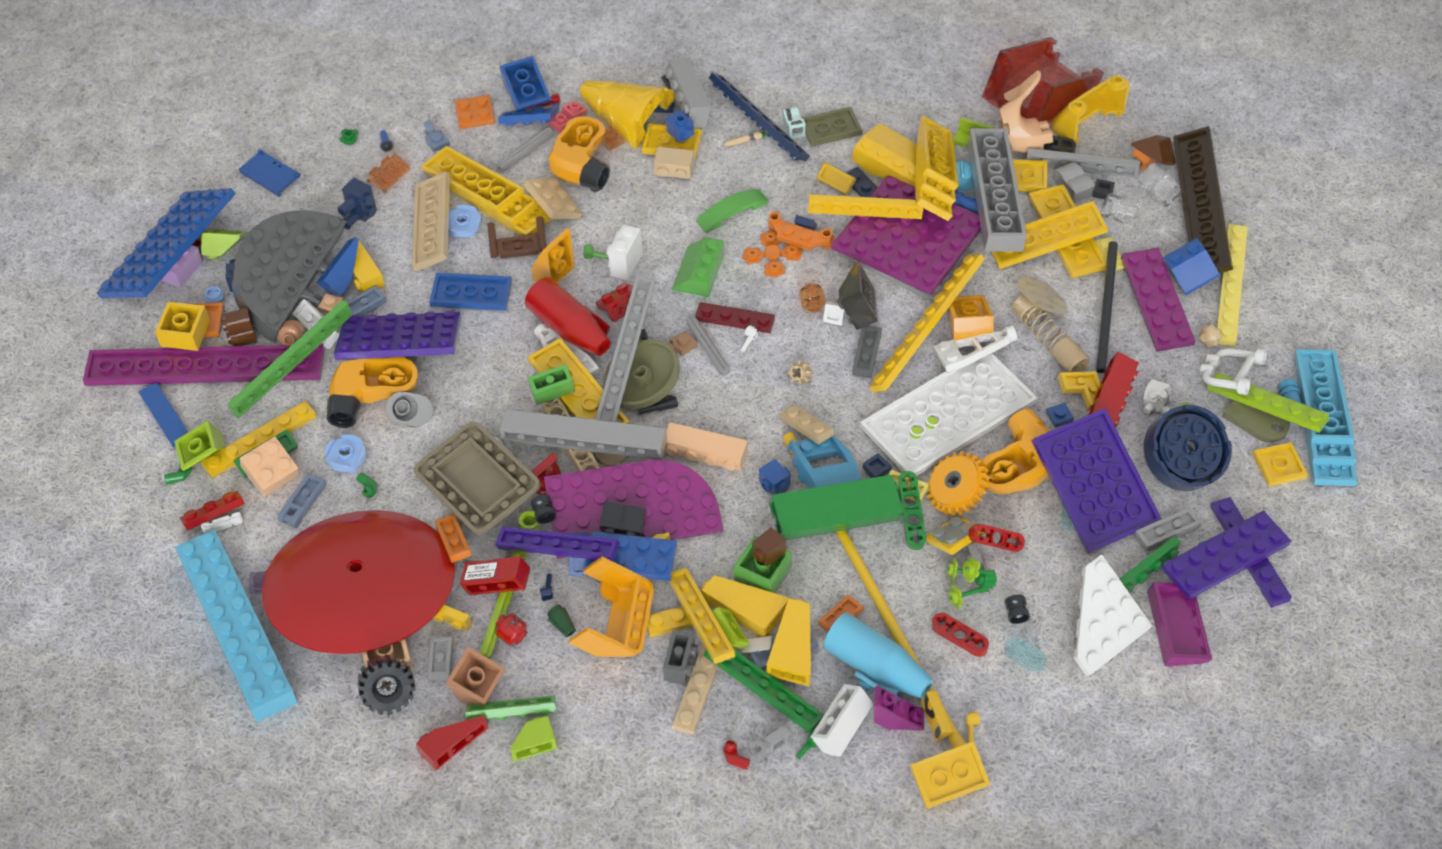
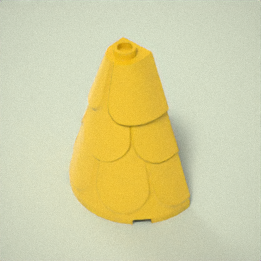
[580,80,676,149]

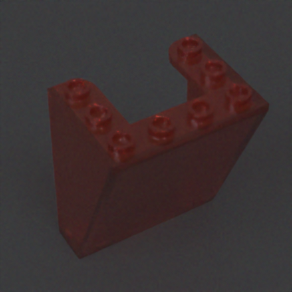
[982,37,1104,124]

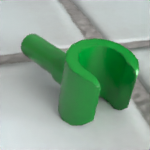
[795,730,818,759]

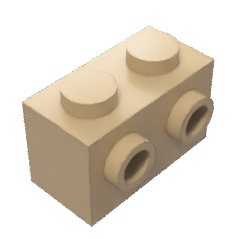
[654,147,695,179]

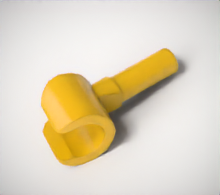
[966,712,980,743]

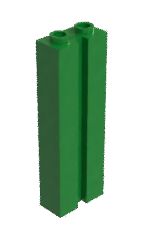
[769,475,904,540]

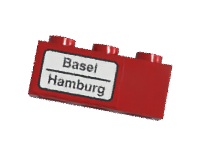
[460,556,531,595]

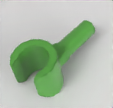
[583,244,609,259]

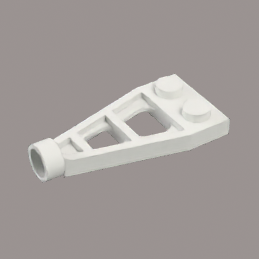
[534,323,600,376]
[933,325,1017,372]

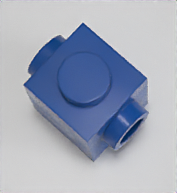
[666,110,694,143]
[759,459,791,495]

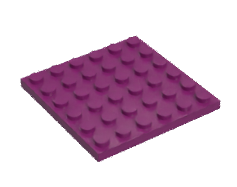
[831,175,981,295]

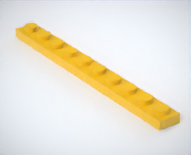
[869,253,985,393]

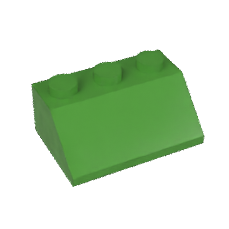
[672,237,724,297]

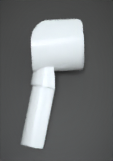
[740,325,758,352]

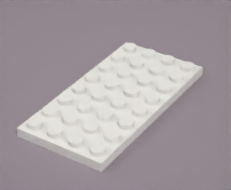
[860,353,1038,476]

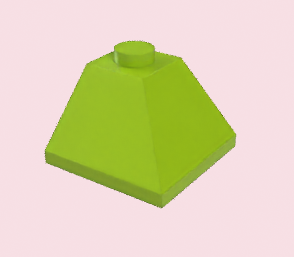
[201,229,249,259]
[174,420,226,471]

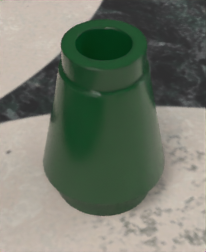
[547,604,576,638]

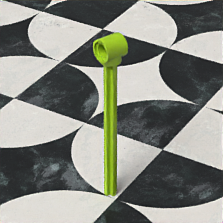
[479,511,542,659]

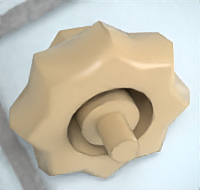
[1199,324,1222,348]

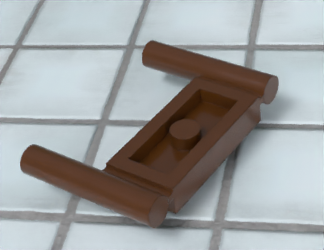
[487,216,547,259]

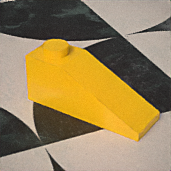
[353,240,385,293]

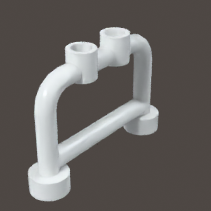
[1200,348,1267,395]

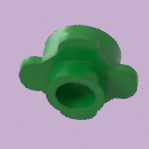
[339,129,359,145]

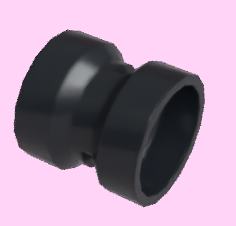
[531,495,556,524]
[1004,594,1030,624]

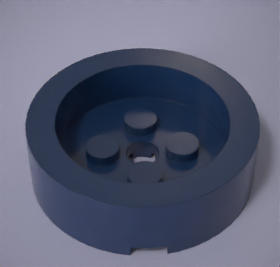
[1143,405,1232,491]

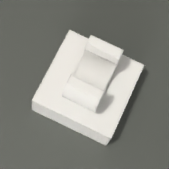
[823,301,846,326]

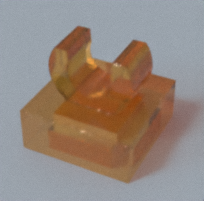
[601,127,624,151]

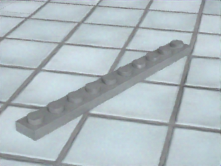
[595,275,655,422]

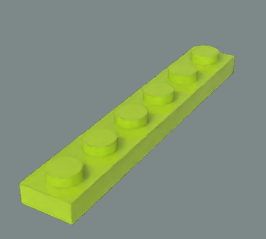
[1207,372,1329,433]

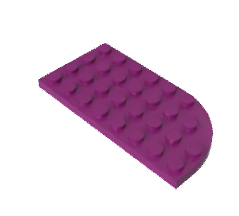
[544,460,723,559]

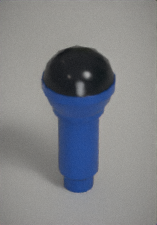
[380,130,393,152]

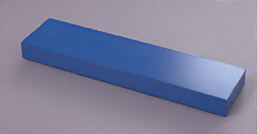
[138,382,188,448]

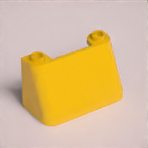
[1051,75,1130,144]

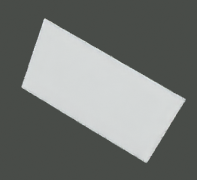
[733,636,772,654]

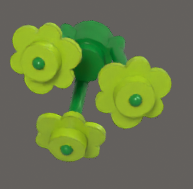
[946,557,997,609]

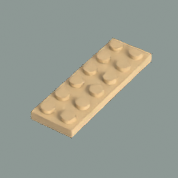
[412,171,450,272]

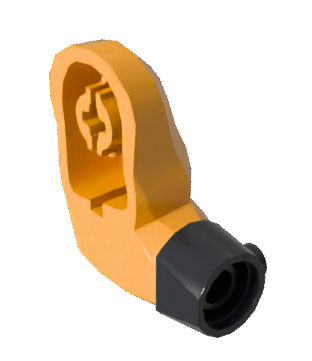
[548,116,610,192]
[326,357,418,428]

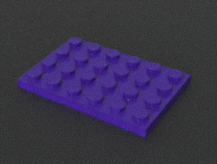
[334,310,461,360]
[1031,408,1162,554]

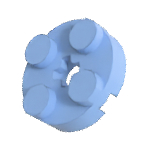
[448,205,482,237]
[325,434,367,472]

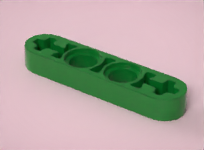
[898,471,926,550]

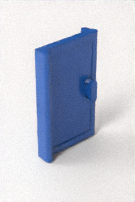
[239,149,301,197]

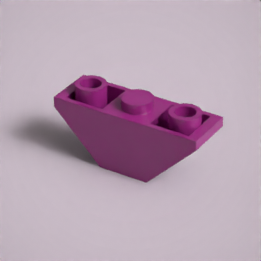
[874,685,924,730]

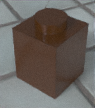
[752,527,786,566]

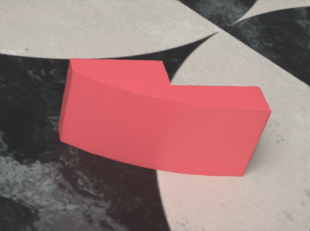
[547,100,587,133]

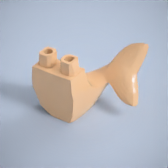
[999,70,1053,152]

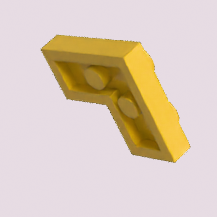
[1057,371,1101,410]

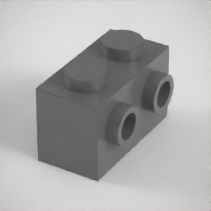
[663,630,698,685]

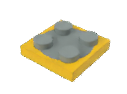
[926,516,985,555]

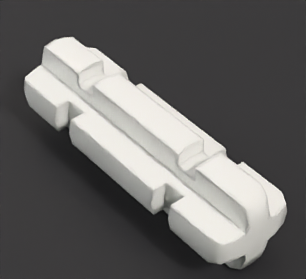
[201,512,243,534]

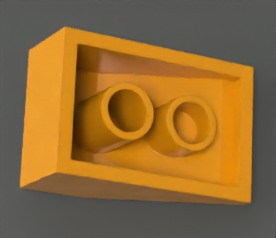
[531,228,575,283]
[947,295,994,341]

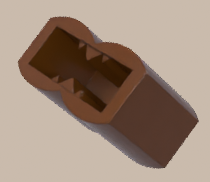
[221,308,257,346]

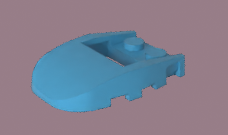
[787,435,862,489]

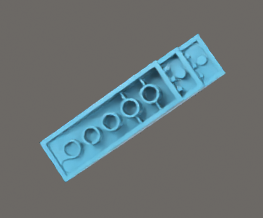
[1295,349,1358,486]

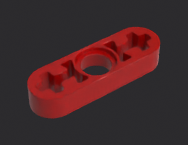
[968,524,1025,552]
[932,613,989,657]

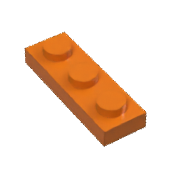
[435,514,472,563]

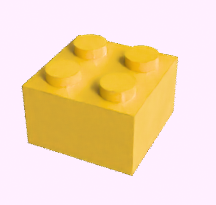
[155,302,210,351]

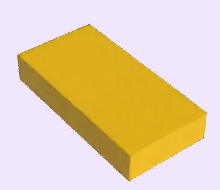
[816,162,856,195]

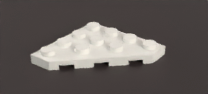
[1074,554,1152,676]

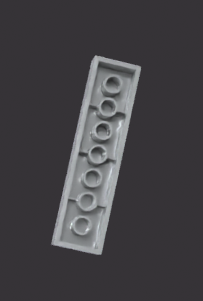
[967,128,1027,252]

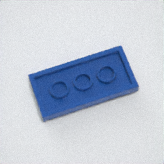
[429,273,512,311]
[585,531,677,581]

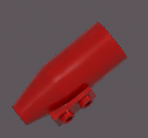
[525,277,611,356]

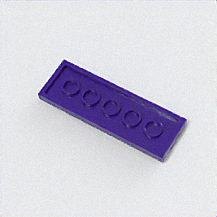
[1162,510,1291,600]

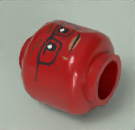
[495,613,528,646]

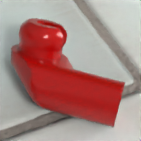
[723,740,751,770]

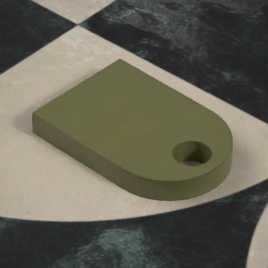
[1222,401,1290,442]

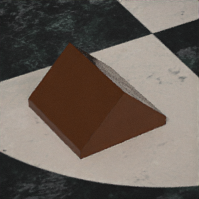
[1131,135,1176,166]

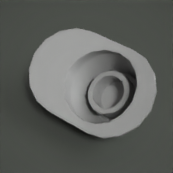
[386,392,433,426]

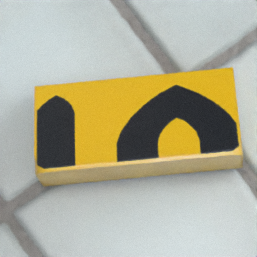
[920,691,953,743]

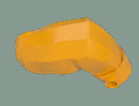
[982,409,1050,495]

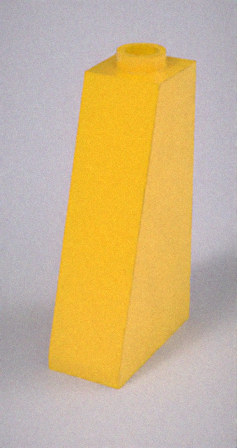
[701,575,789,637]
[767,598,811,687]

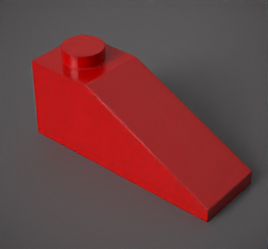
[416,716,488,771]

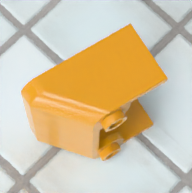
[568,556,654,657]

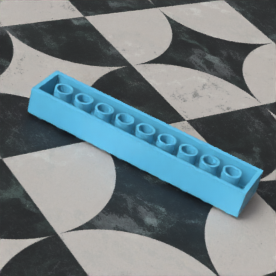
[175,529,297,722]

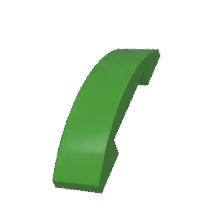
[696,189,769,233]

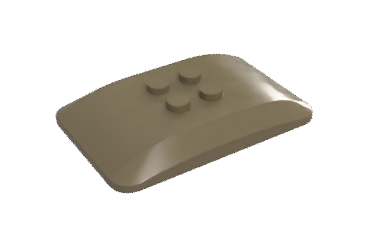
[414,422,540,535]

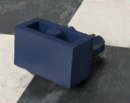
[337,177,377,230]

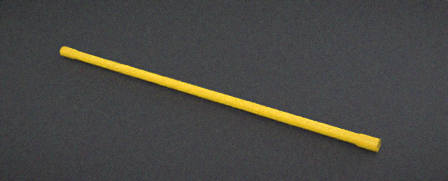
[783,432,966,749]

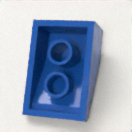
[500,56,551,111]

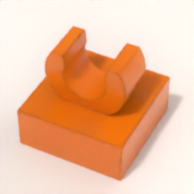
[1132,149,1155,170]

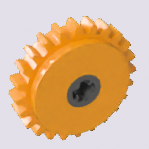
[927,451,990,516]

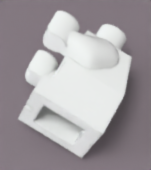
[1143,379,1172,414]

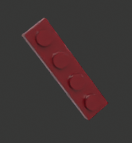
[695,302,775,334]

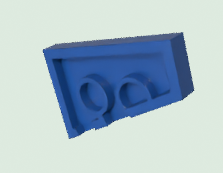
[498,103,559,126]

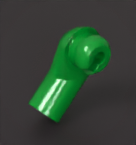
[164,464,192,484]

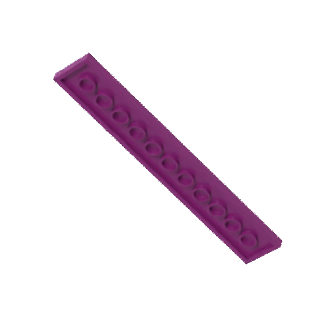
[83,344,325,386]

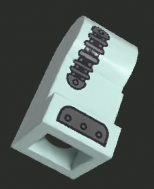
[782,106,805,139]

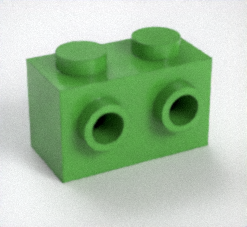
[528,364,575,405]

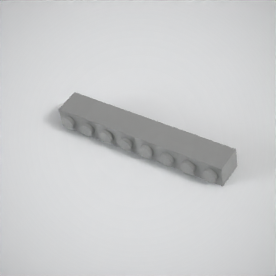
[500,409,667,460]

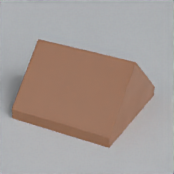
[446,647,506,706]

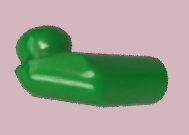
[356,472,377,498]

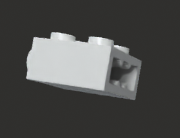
[607,224,643,281]

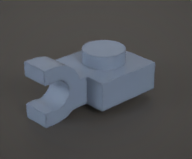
[423,120,450,152]

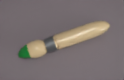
[724,131,766,147]

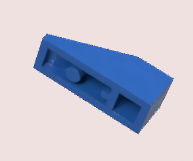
[316,237,359,296]

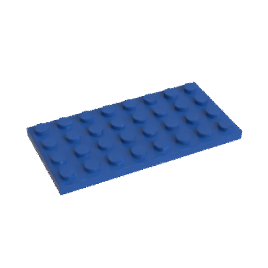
[97,188,236,298]

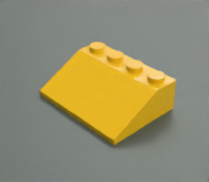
[851,123,917,187]

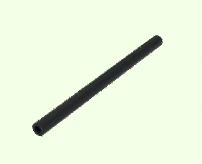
[1096,241,1118,373]

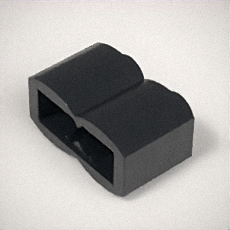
[600,502,646,537]

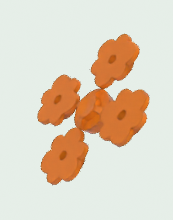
[742,231,803,278]

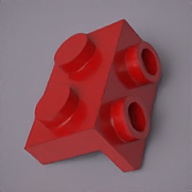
[595,283,633,322]

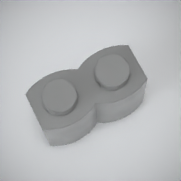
[1053,162,1095,203]

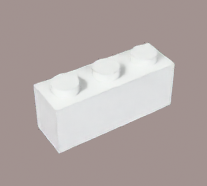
[811,684,873,756]

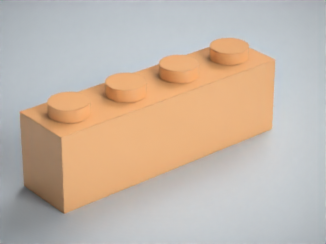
[664,422,748,471]

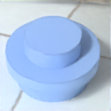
[204,286,224,303]

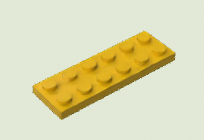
[1028,184,1106,279]
[990,201,1108,270]
[528,338,630,424]

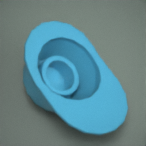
[956,160,974,192]

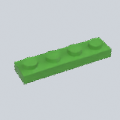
[466,695,556,720]

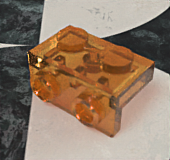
[367,153,411,192]

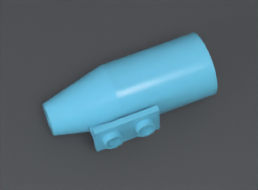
[823,613,934,699]

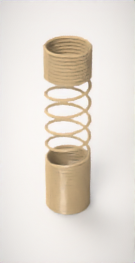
[1012,295,1090,372]

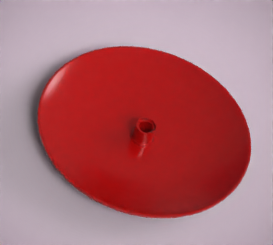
[262,510,455,654]

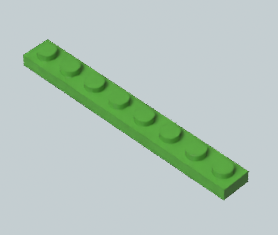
[228,300,352,419]

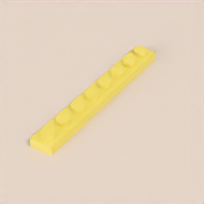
[1217,224,1248,346]

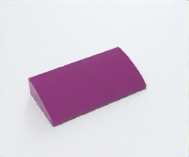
[1147,582,1212,666]

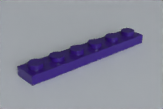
[1210,497,1292,607]
[495,526,620,562]

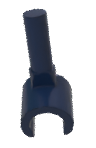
[540,574,553,601]

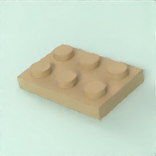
[523,178,583,219]

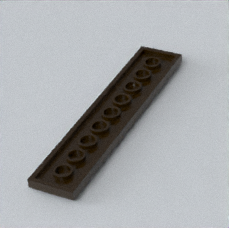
[1173,126,1234,273]

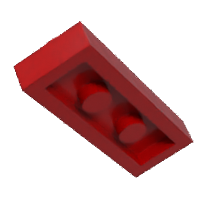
[180,491,245,531]

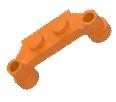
[768,211,835,251]

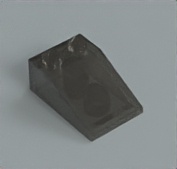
[837,261,878,330]

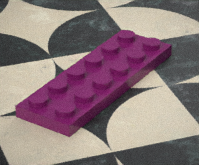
[1121,247,1196,352]

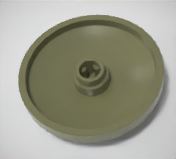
[603,340,680,409]

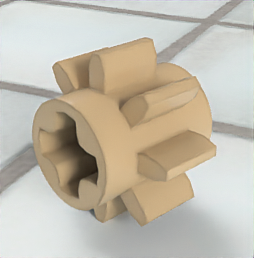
[788,360,814,385]

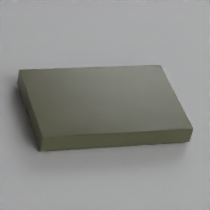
[802,107,863,147]

